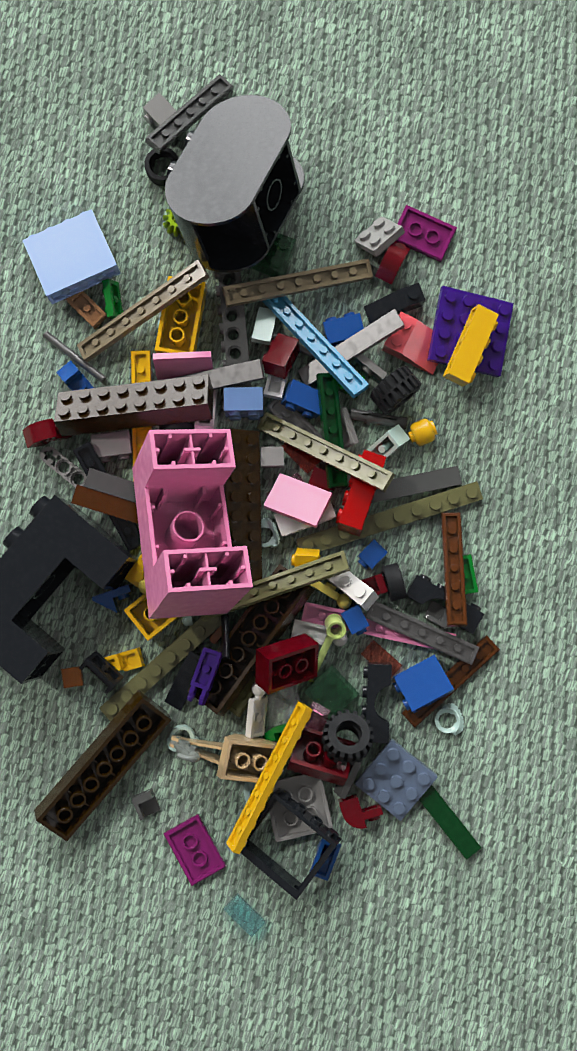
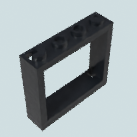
[241,788,342,900]

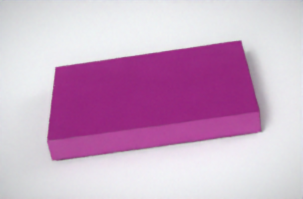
[396,205,457,262]
[164,814,226,886]

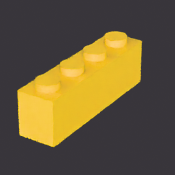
[443,304,499,387]

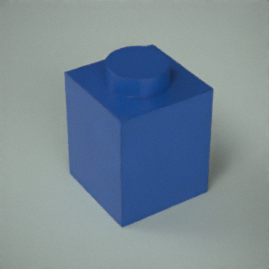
[357,539,388,570]
[340,605,370,636]

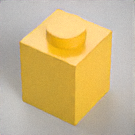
[291,548,320,567]

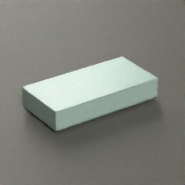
[251,307,277,345]

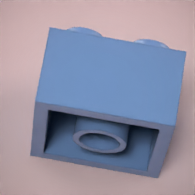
[224,387,264,421]

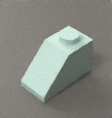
[367,424,410,459]

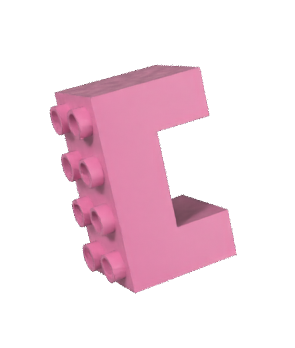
[132,429,253,619]

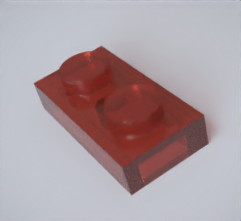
[282,443,321,475]

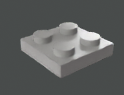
[354,216,405,257]

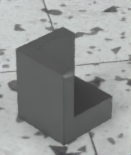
[423,601,447,629]
[132,788,160,821]

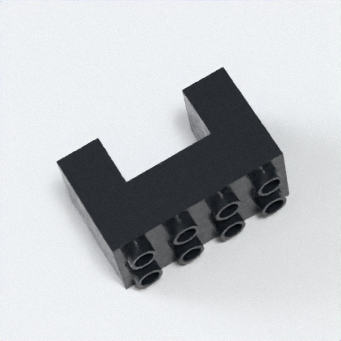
[0,495,138,684]

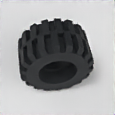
[370,366,422,415]
[322,710,374,766]

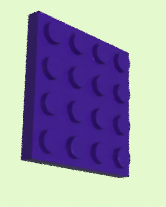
[427,286,514,377]

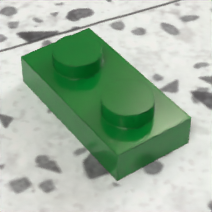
[102,279,123,319]
[463,554,478,594]

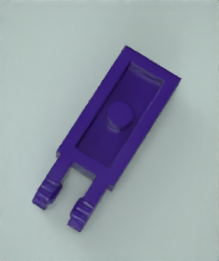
[187,647,222,706]

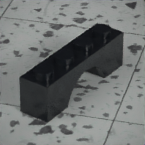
[406,574,484,634]
[361,662,392,743]

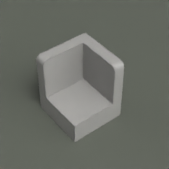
[261,446,284,468]

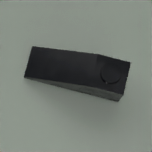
[364,283,425,324]
[164,651,200,711]

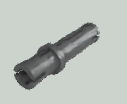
[350,408,408,430]

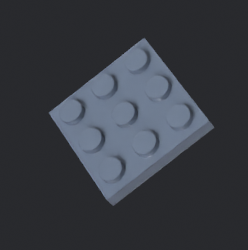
[355,738,438,821]

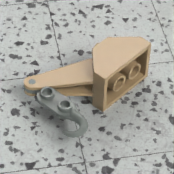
[169,734,277,783]

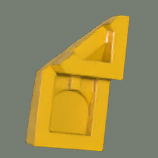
[104,647,145,671]

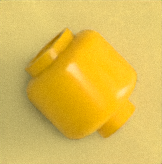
[408,418,438,446]

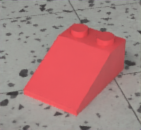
[382,312,438,375]

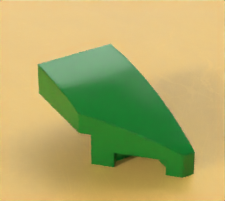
[263,722,287,741]

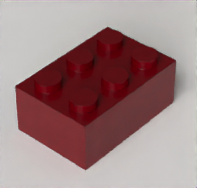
[255,633,319,694]
[287,727,356,786]

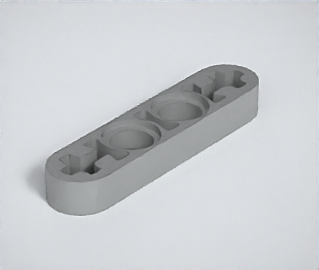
[40,447,87,488]

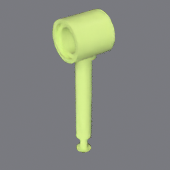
[308,614,346,682]

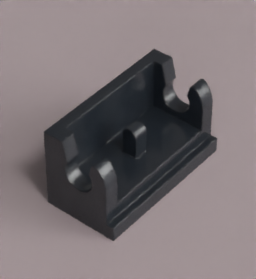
[79,651,124,695]

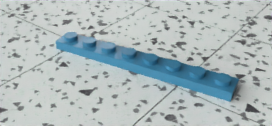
[263,296,369,399]

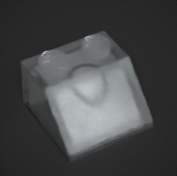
[263,685,301,727]

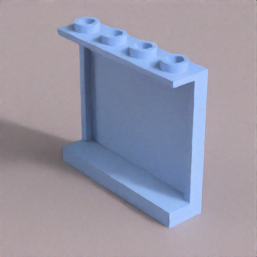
[23,209,121,304]

